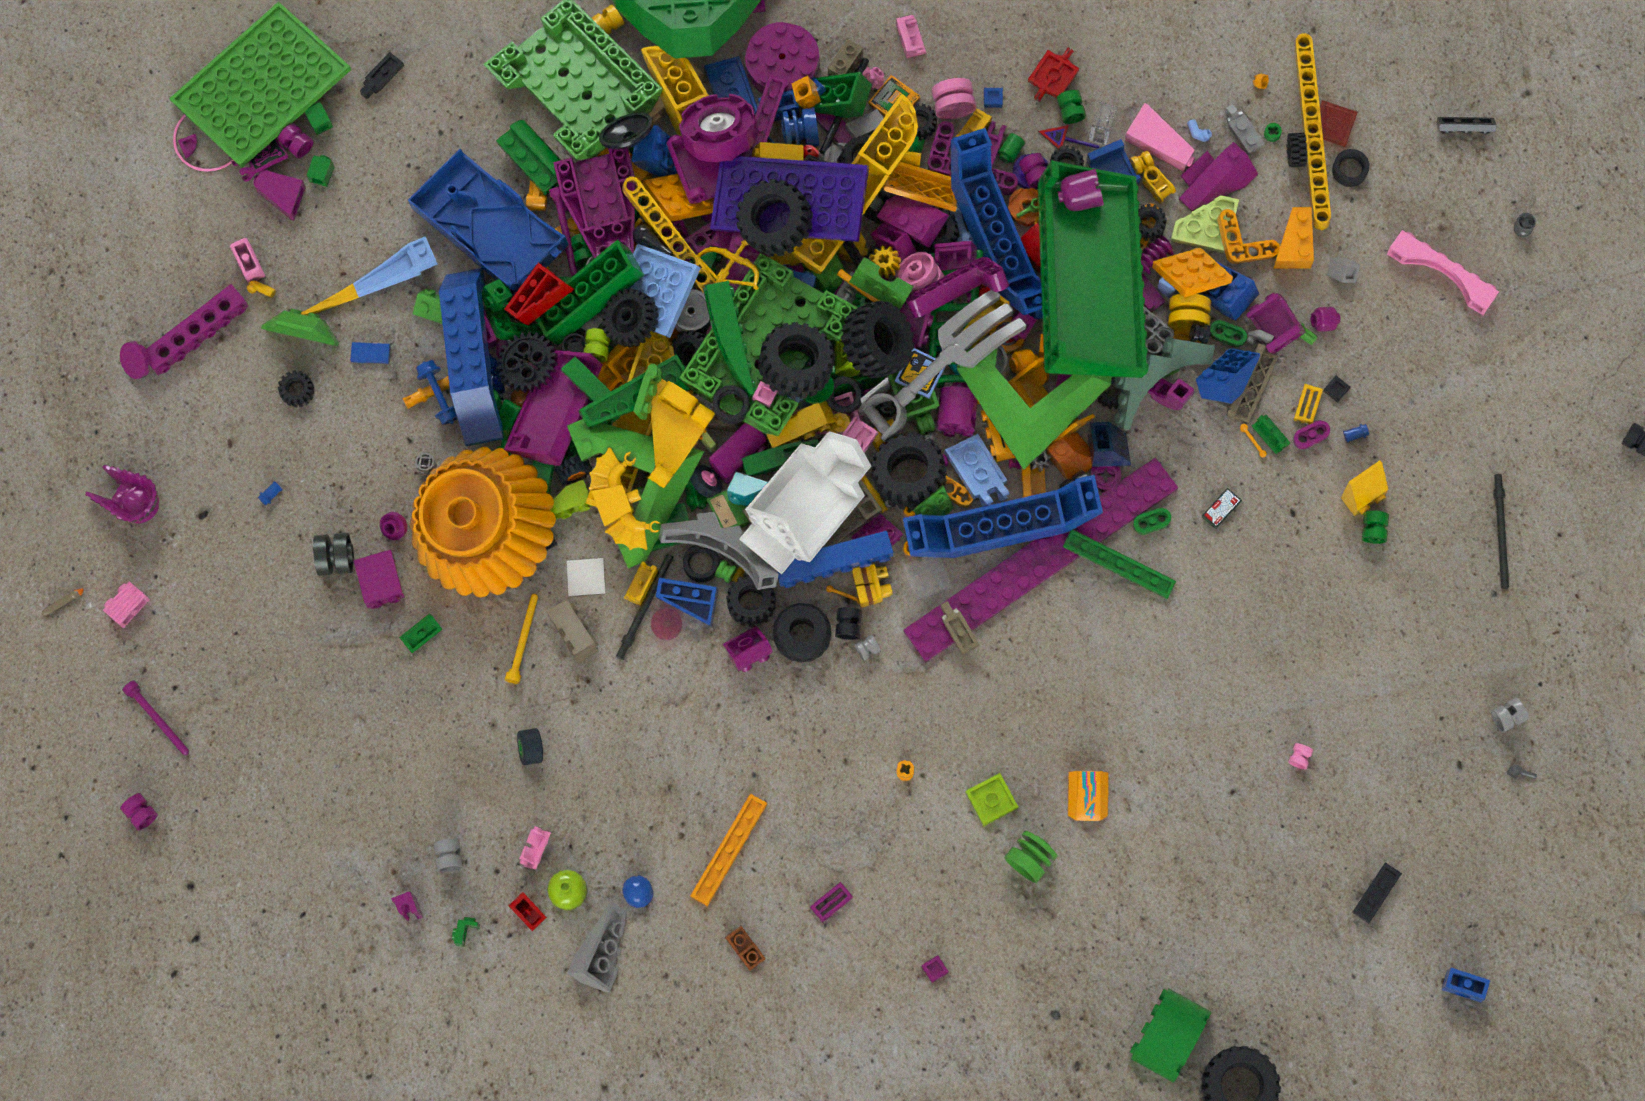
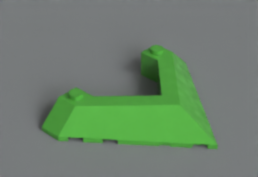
[957,347,1112,470]
[567,419,705,568]

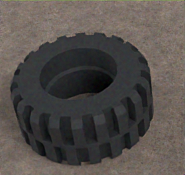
[736,179,813,256]
[841,301,914,378]
[758,322,835,399]
[871,433,947,510]
[1200,1046,1281,1101]

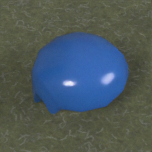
[622,875,654,908]

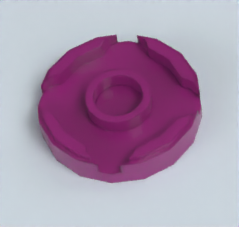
[120,341,151,379]

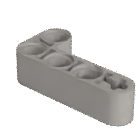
[1143,307,1174,356]

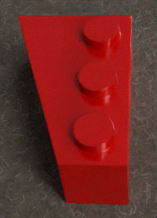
[505,263,574,326]

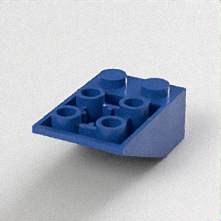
[632,125,678,177]
[1197,261,1259,321]
[1196,348,1260,404]

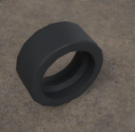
[1332,149,1370,187]
[826,376,864,413]
[712,385,750,425]
[683,545,720,582]

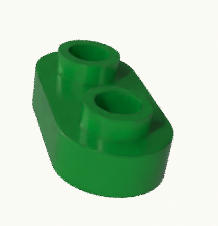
[1210,320,1247,347]
[1133,508,1171,535]

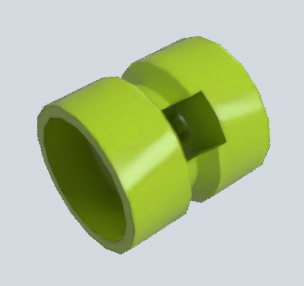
[583,328,610,363]

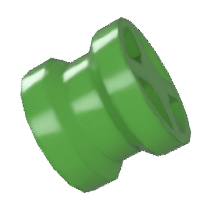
[915,413,935,435]
[715,560,738,584]

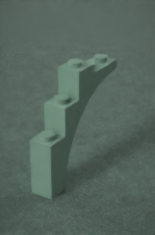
[1115,337,1215,430]

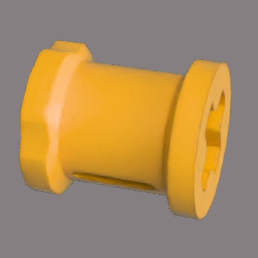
[897,760,914,781]

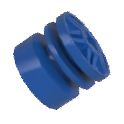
[781,108,819,147]

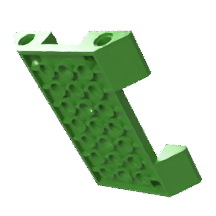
[484,0,662,160]
[679,253,858,436]

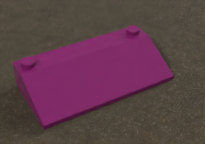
[504,350,603,466]

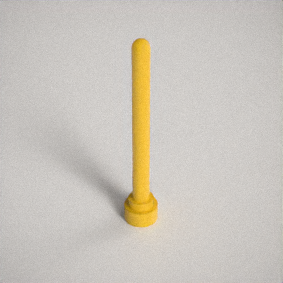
[504,594,538,684]

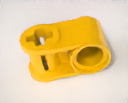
[1142,166,1176,204]

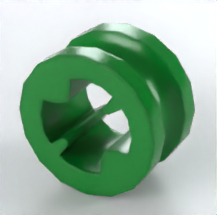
[1264,123,1282,142]

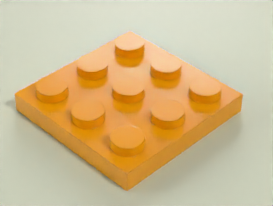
[642,174,714,222]
[1152,248,1233,297]

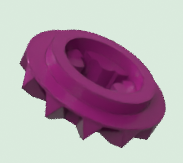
[1090,466,1121,491]

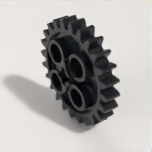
[496,331,558,393]

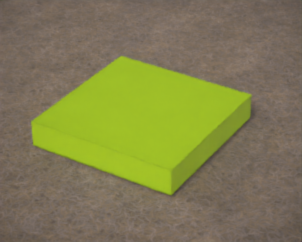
[965,773,1019,826]

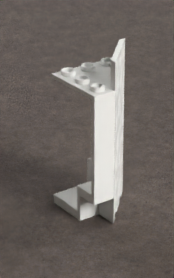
[739,431,871,574]

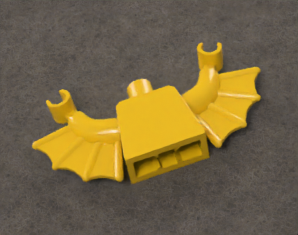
[589,447,660,550]

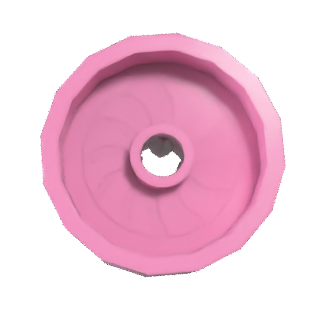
[932,78,976,119]
[896,252,944,296]

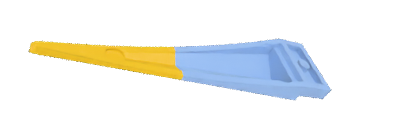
[301,237,438,316]

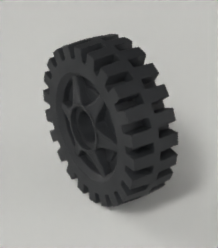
[601,288,659,347]

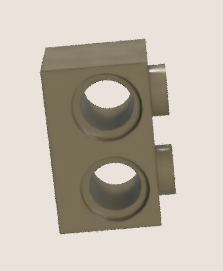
[827,39,863,76]

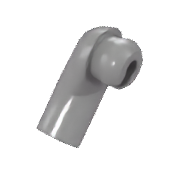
[1246,330,1274,345]

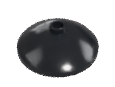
[599,112,654,150]

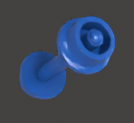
[416,360,458,425]

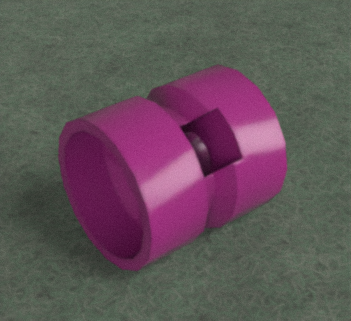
[278,123,314,159]
[1019,153,1046,188]
[120,793,158,831]

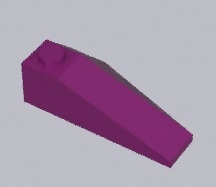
[1179,142,1258,212]

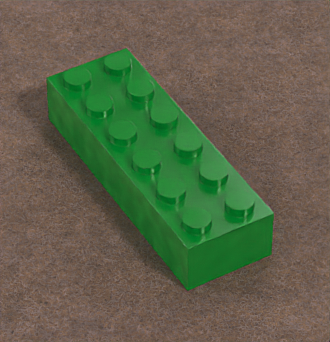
[536,240,644,346]

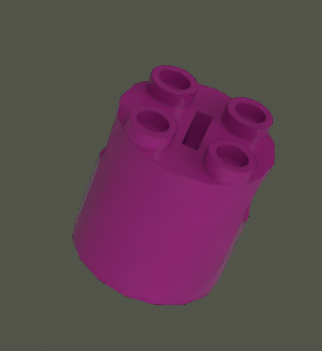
[937,382,978,437]

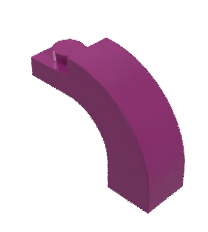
[1147,378,1194,410]

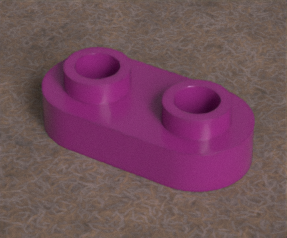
[1293,420,1330,449]

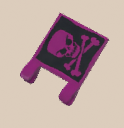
[229,138,288,182]

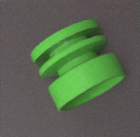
[1004,830,1058,883]

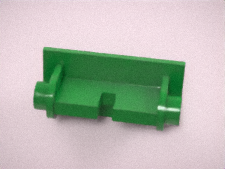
[1251,415,1291,455]
[685,480,708,512]

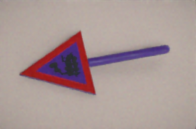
[1038,125,1099,149]

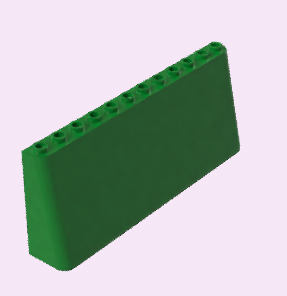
[1038,160,1149,378]

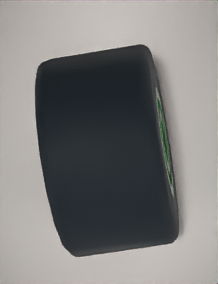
[517,728,543,765]

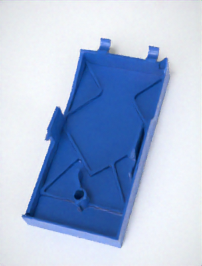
[408,149,569,295]

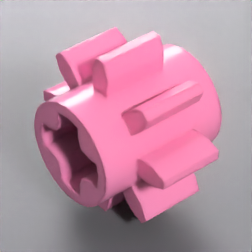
[863,67,885,90]

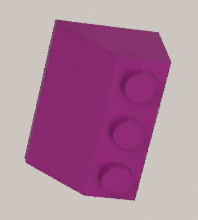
[877,195,949,248]
[709,423,768,485]

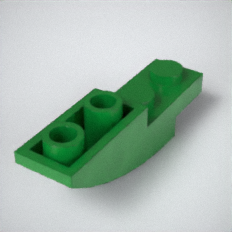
[742,439,819,476]

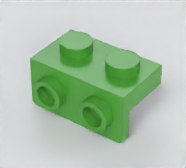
[413,289,442,324]

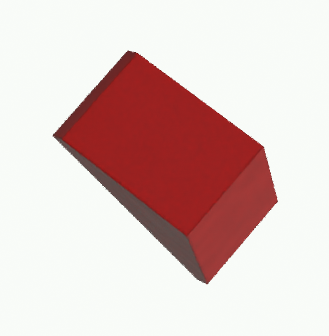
[508,892,547,931]

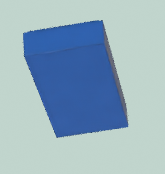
[350,342,391,364]

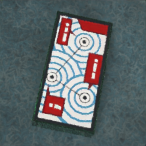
[1202,488,1242,529]

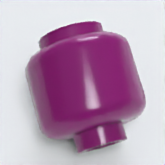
[1310,306,1341,332]

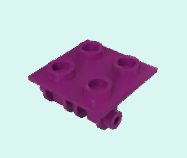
[851,513,903,546]

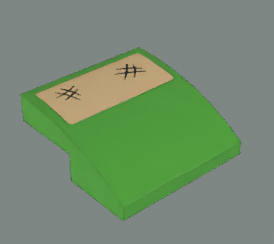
[706,490,750,528]

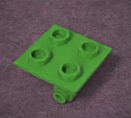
[913,485,954,516]

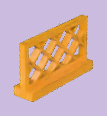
[883,162,957,212]

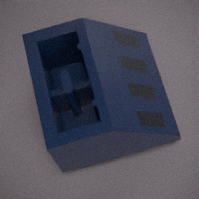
[1088,422,1131,467]

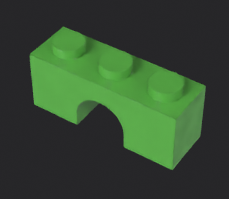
[849,257,913,309]

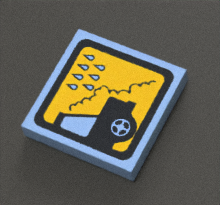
[895,348,946,399]

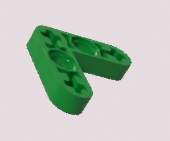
[485,307,545,341]

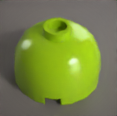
[547,870,588,911]

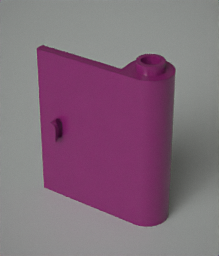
[666,135,720,204]

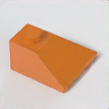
[1047,432,1092,480]

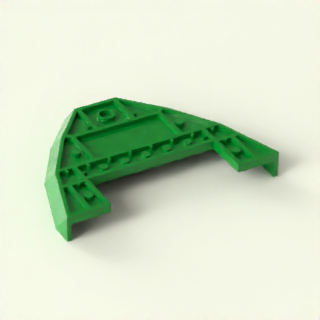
[612,0,761,59]

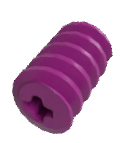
[1141,235,1174,275]

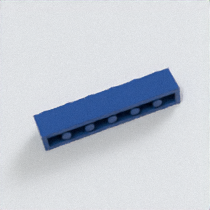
[778,531,893,588]

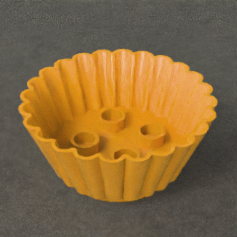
[409,446,556,598]

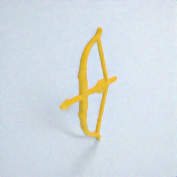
[696,240,759,290]

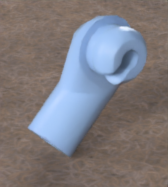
[1187,119,1212,142]

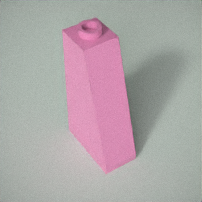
[1125,103,1195,172]

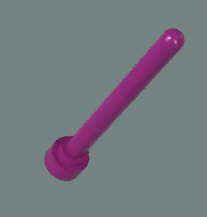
[549,187,578,277]
[122,680,189,756]

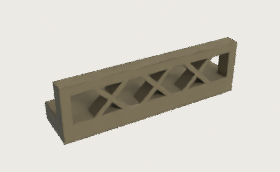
[1227,343,1279,424]

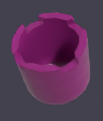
[1057,169,1104,211]

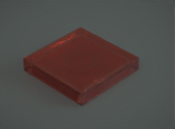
[1310,100,1358,147]

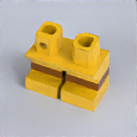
[852,564,893,608]

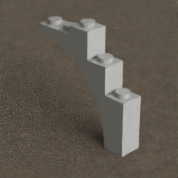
[659,512,778,590]

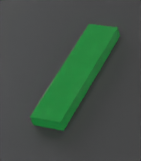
[561,357,621,423]

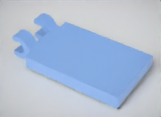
[944,434,1010,507]

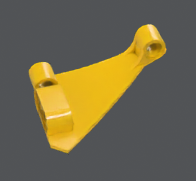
[648,379,715,488]

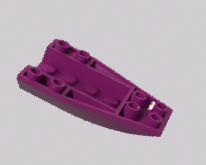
[553,149,635,259]

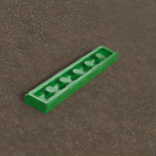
[1062,530,1176,599]

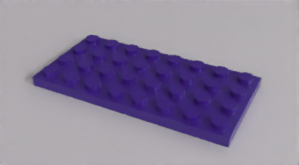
[710,156,869,242]

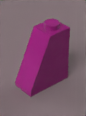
[253,170,306,221]
[870,222,917,264]

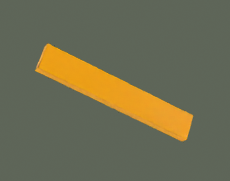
[690,794,768,907]

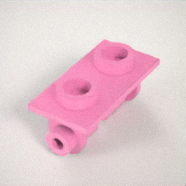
[519,826,551,870]

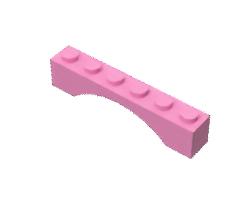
[1387,230,1499,316]

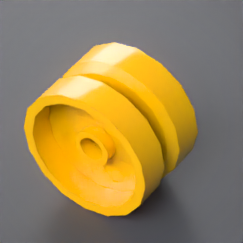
[1168,294,1211,332]

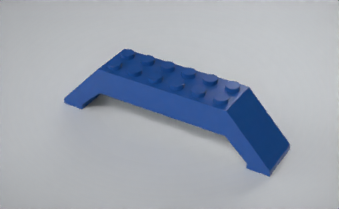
[951,128,1042,316]
[439,268,504,447]
[903,475,1103,558]

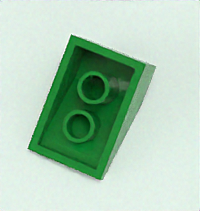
[811,72,872,118]

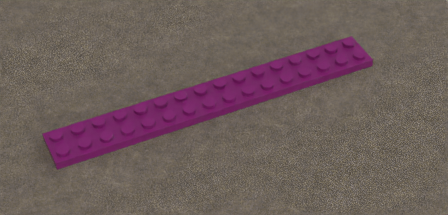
[903,457,1178,662]

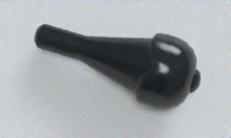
[633,224,673,256]

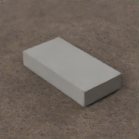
[845,109,883,138]

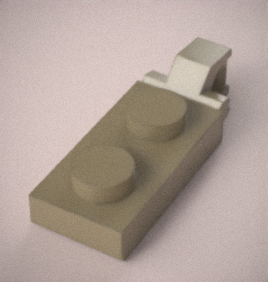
[940,601,979,655]

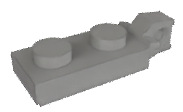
[1225,104,1265,155]

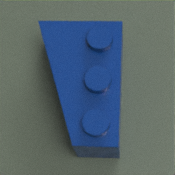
[656,578,719,627]

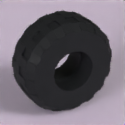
[773,603,832,663]

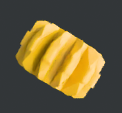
[869,246,901,279]

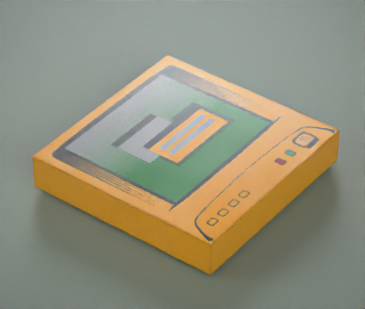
[868,75,920,116]

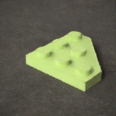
[1171,196,1239,254]

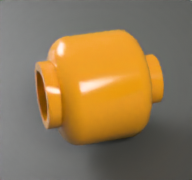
[1009,349,1038,375]

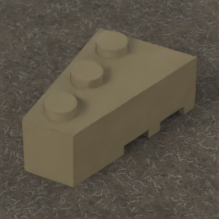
[547,599,599,664]

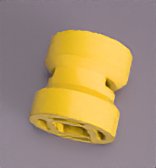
[1129,151,1155,175]

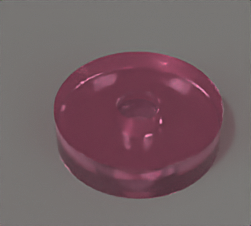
[651,608,682,640]

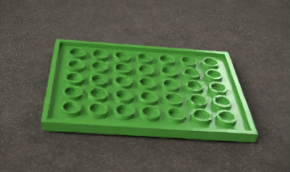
[169,1,352,168]

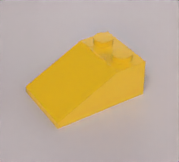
[1341,460,1389,516]

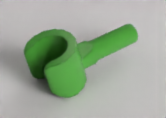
[1016,198,1038,218]

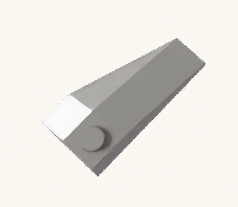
[567,902,626,992]

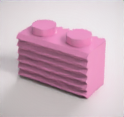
[230,238,265,283]
[103,581,150,628]

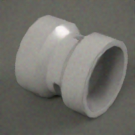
[415,453,437,476]
[854,635,881,661]

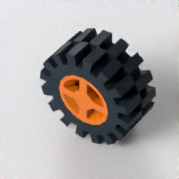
[555,455,593,485]

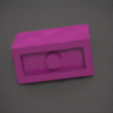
[1142,273,1165,312]

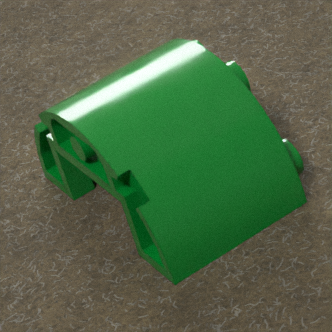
[1130,988,1212,1083]

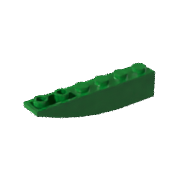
[703,281,756,397]

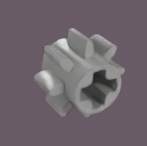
[1030,449,1051,472]

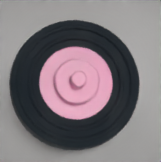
[690,465,722,498]

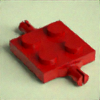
[1028,47,1079,102]

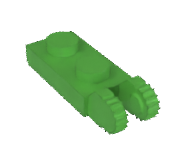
[633,364,663,420]

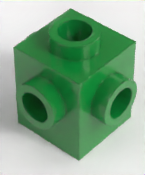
[482,279,513,313]

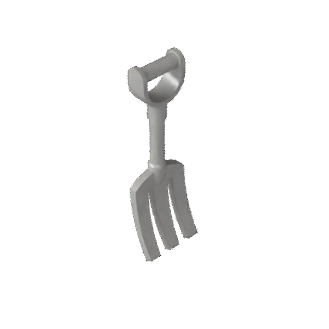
[859,290,1026,443]

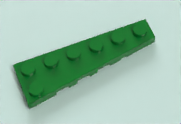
[578,354,691,428]

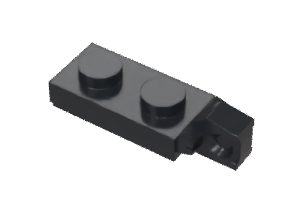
[360,52,404,99]

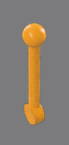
[1240,424,1267,457]
[826,585,860,605]

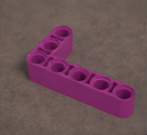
[928,121,1018,196]
[906,257,1009,318]

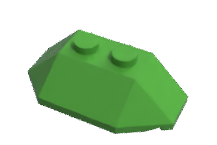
[261,308,339,346]

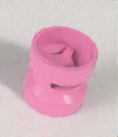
[1288,743,1313,769]

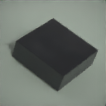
[1323,376,1351,403]

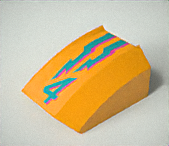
[1068,771,1108,821]

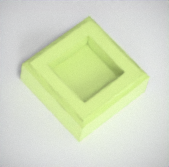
[700,432,717,453]

